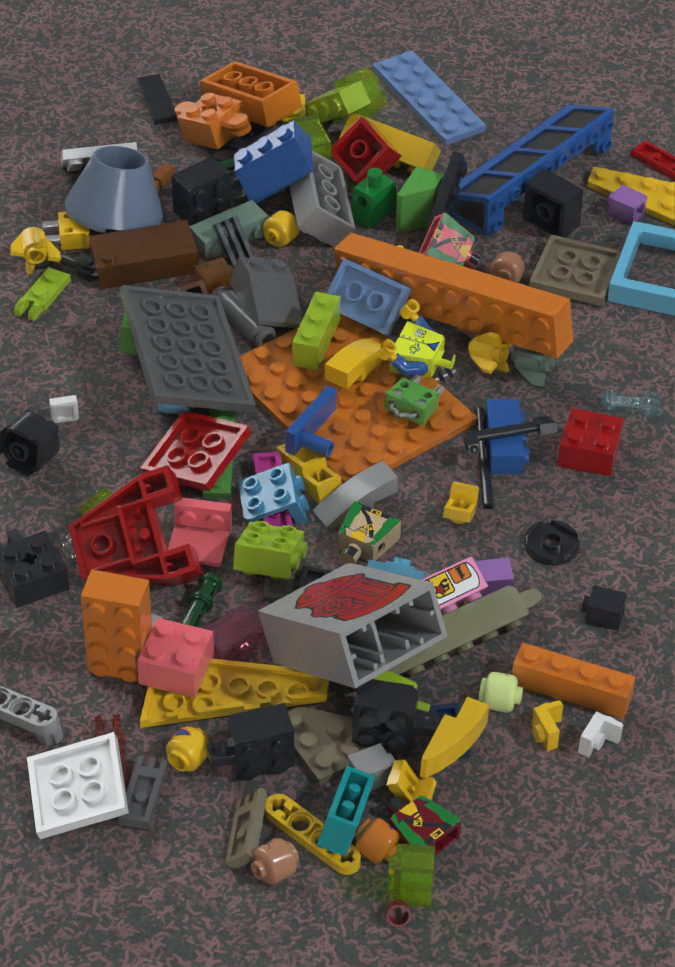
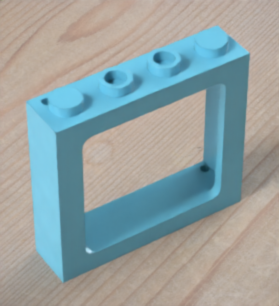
[608,221,675,316]

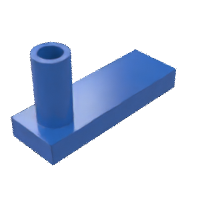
[285,386,337,457]

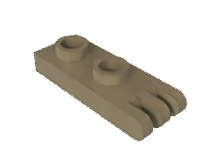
[225,788,267,869]

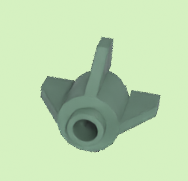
[511,346,555,387]

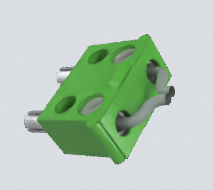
[384,375,445,425]

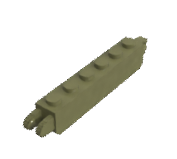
[353,585,542,690]

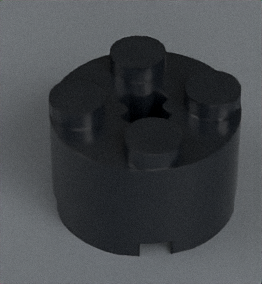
[0,410,60,475]

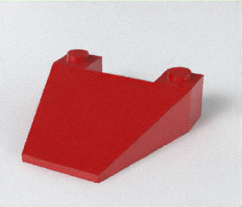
[68,465,203,586]

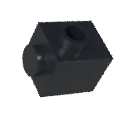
[581,585,627,631]

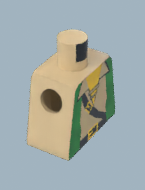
[338,501,401,564]

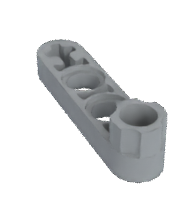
[0,686,63,746]

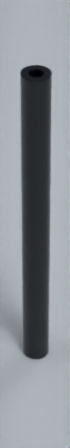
[474,407,494,509]

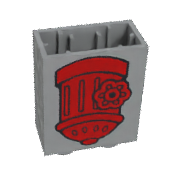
[258,563,448,688]

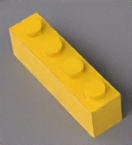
[339,112,441,174]

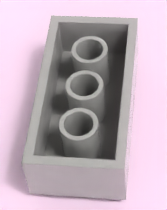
[290,150,355,248]

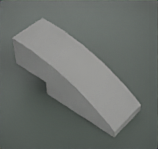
[312,461,398,530]

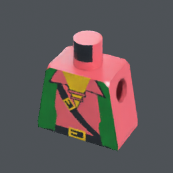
[418,213,480,269]

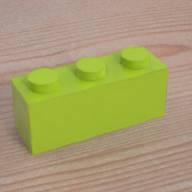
[305,81,371,124]
[292,292,341,371]

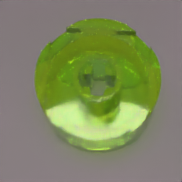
[334,67,387,118]

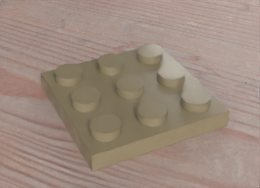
[529,235,622,306]

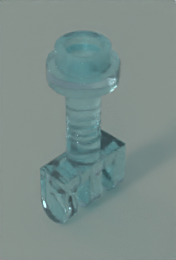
[602,390,662,416]

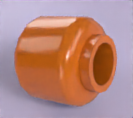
[354,818,401,864]

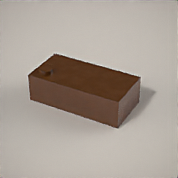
[88,220,199,290]

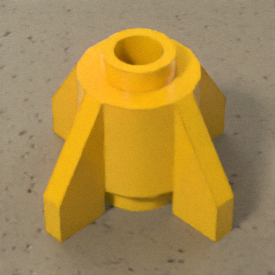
[10,227,61,274]
[468,332,512,374]

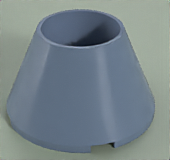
[65,146,164,233]

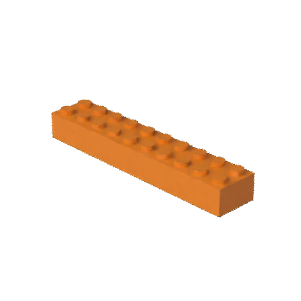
[334,232,573,359]

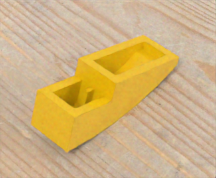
[325,338,382,390]
[276,444,342,504]
[420,697,490,779]

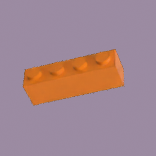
[512,643,635,719]

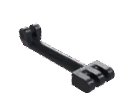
[46,252,96,282]
[464,416,559,455]

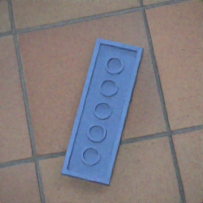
[372,51,486,146]

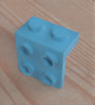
[238,462,309,524]

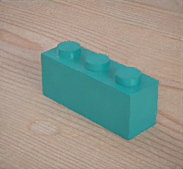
[317,766,376,856]

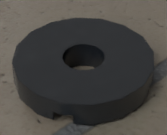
[524,520,580,566]

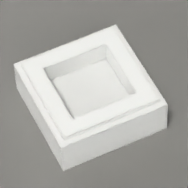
[49,395,79,423]

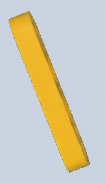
[264,794,361,875]

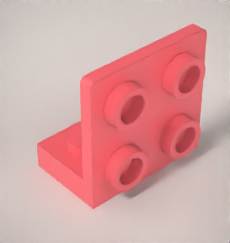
[168,498,232,567]

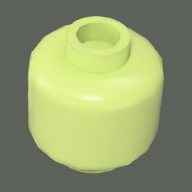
[479,672,523,713]

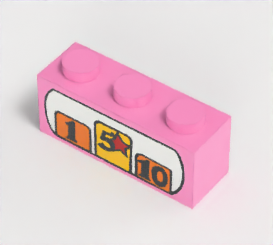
[422,556,488,615]

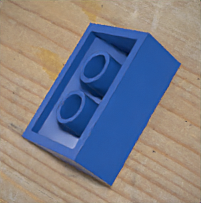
[234,120,313,203]

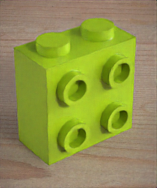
[233,521,308,580]

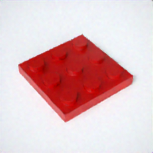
[141,411,251,491]

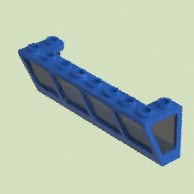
[451,105,614,237]

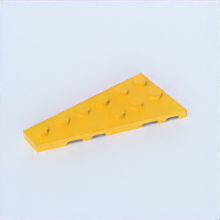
[587,167,675,226]
[140,659,330,728]

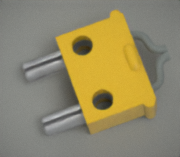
[42,212,98,251]

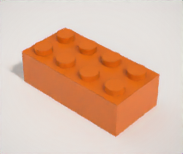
[200,61,302,127]
[81,569,152,682]

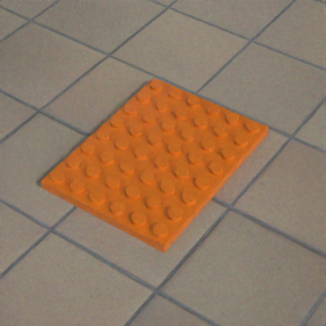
[240,314,478,484]

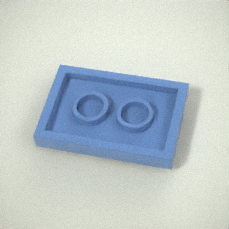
[327,258,412,337]

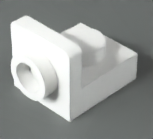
[578,711,623,758]

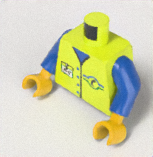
[378,299,456,379]

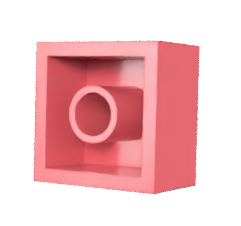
[137,618,214,698]

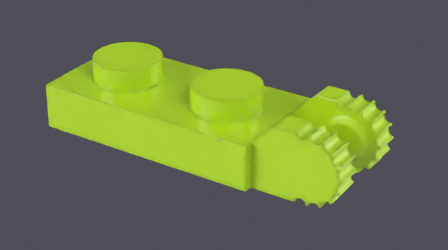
[14,267,71,321]

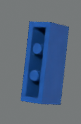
[486,399,529,474]

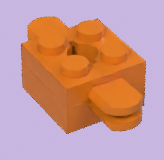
[175,93,251,150]

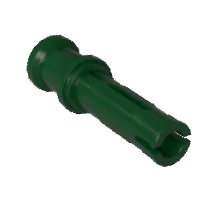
[180,573,223,627]

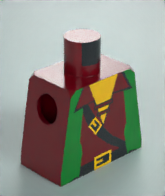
[386,796,461,869]

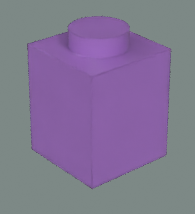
[606,185,647,225]
[475,558,514,597]

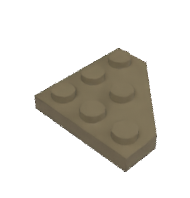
[288,706,392,785]

